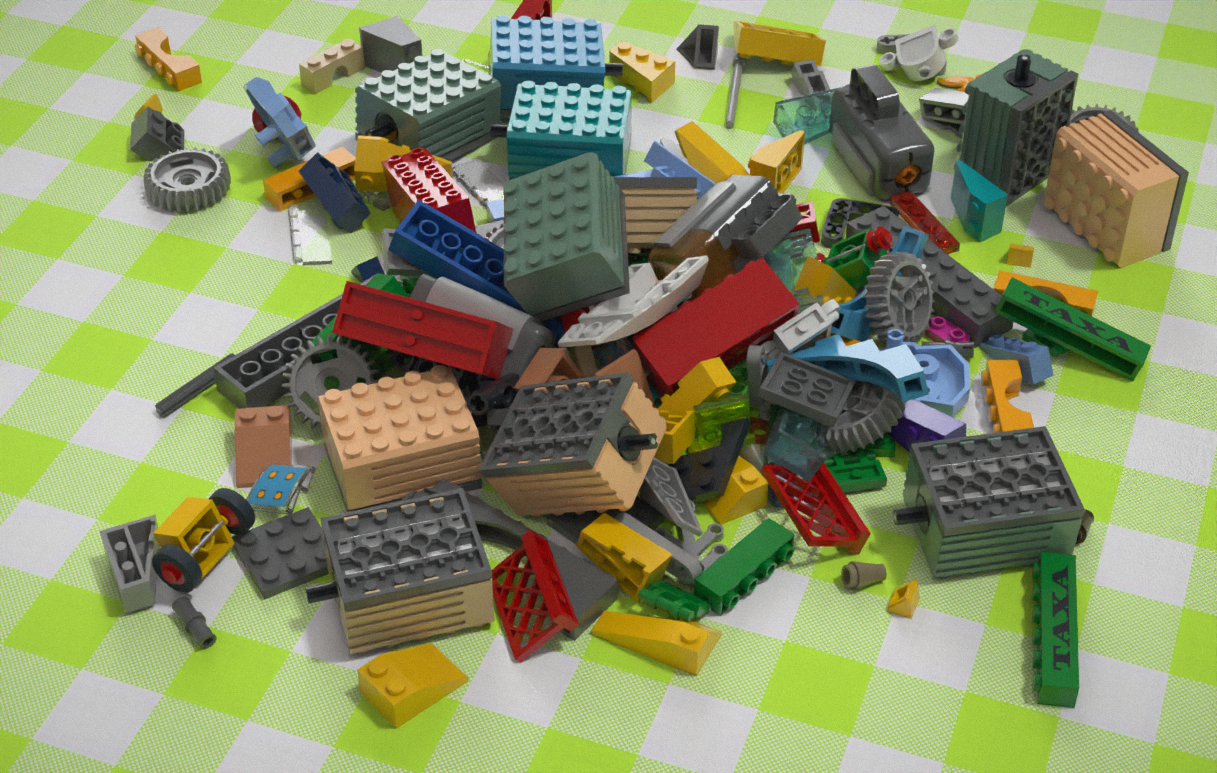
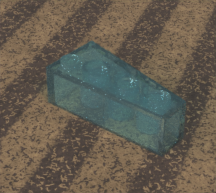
[773,86,845,145]
[762,406,826,482]

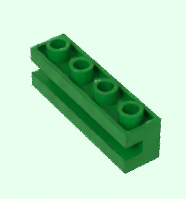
[694,518,795,616]

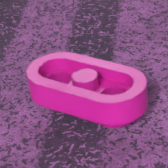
[924,316,970,342]

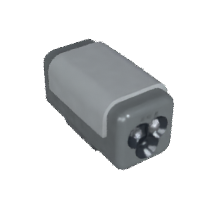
[392,274,556,390]

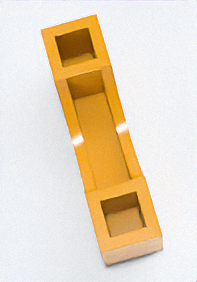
[135,27,202,91]
[994,270,1098,316]
[981,360,1034,433]

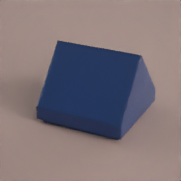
[351,256,385,283]

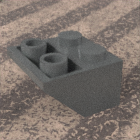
[130,106,184,161]

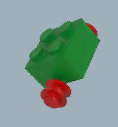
[812,226,892,290]

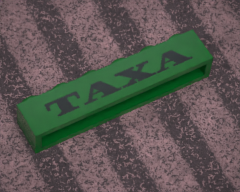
[994,277,1151,381]
[1032,551,1079,708]

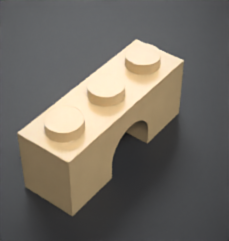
[299,39,365,94]

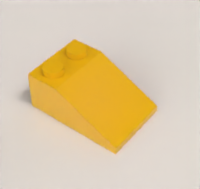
[748,130,805,193]
[357,643,468,729]

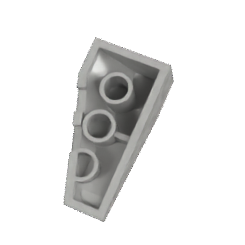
[639,458,703,537]

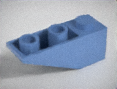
[979,334,1054,385]

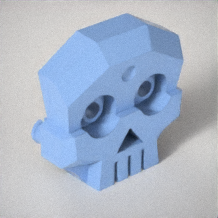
[243,77,316,169]
[876,329,970,417]

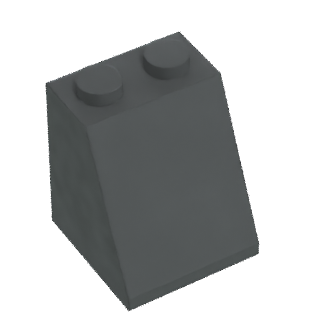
[359,16,422,73]

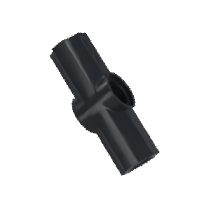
[467,373,520,415]

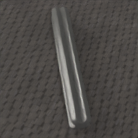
[155,353,235,417]

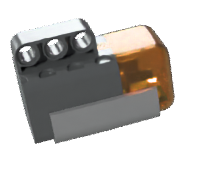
[648,175,802,302]

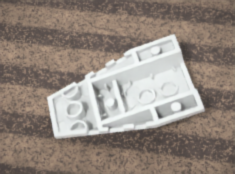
[558,256,709,347]

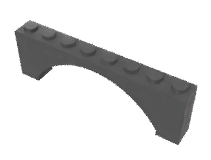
[433,478,618,641]

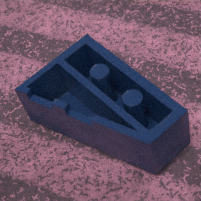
[298,152,371,233]

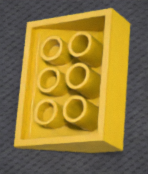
[733,20,826,66]

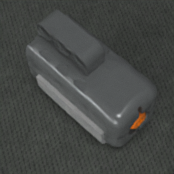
[829,64,935,200]

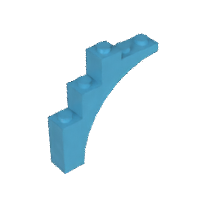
[831,226,929,342]
[766,334,929,402]

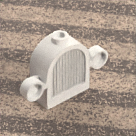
[879,24,959,81]
[760,299,841,361]

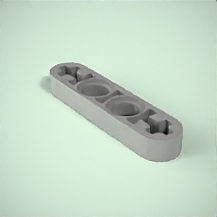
[614,512,702,584]

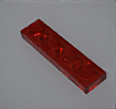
[890,192,960,254]

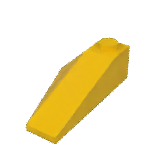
[591,611,722,676]

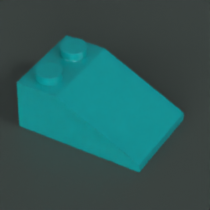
[951,159,1008,242]

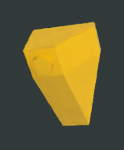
[674,121,750,183]
[354,135,453,192]
[687,436,769,525]

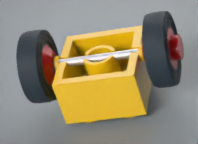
[152,488,255,593]

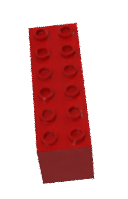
[381,148,477,233]
[632,257,800,398]
[332,281,513,379]

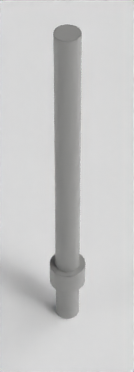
[725,52,746,129]

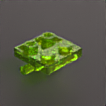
[693,393,756,450]

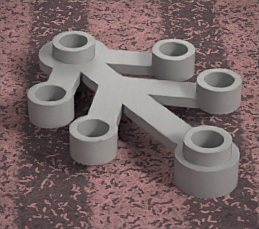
[654,500,728,586]

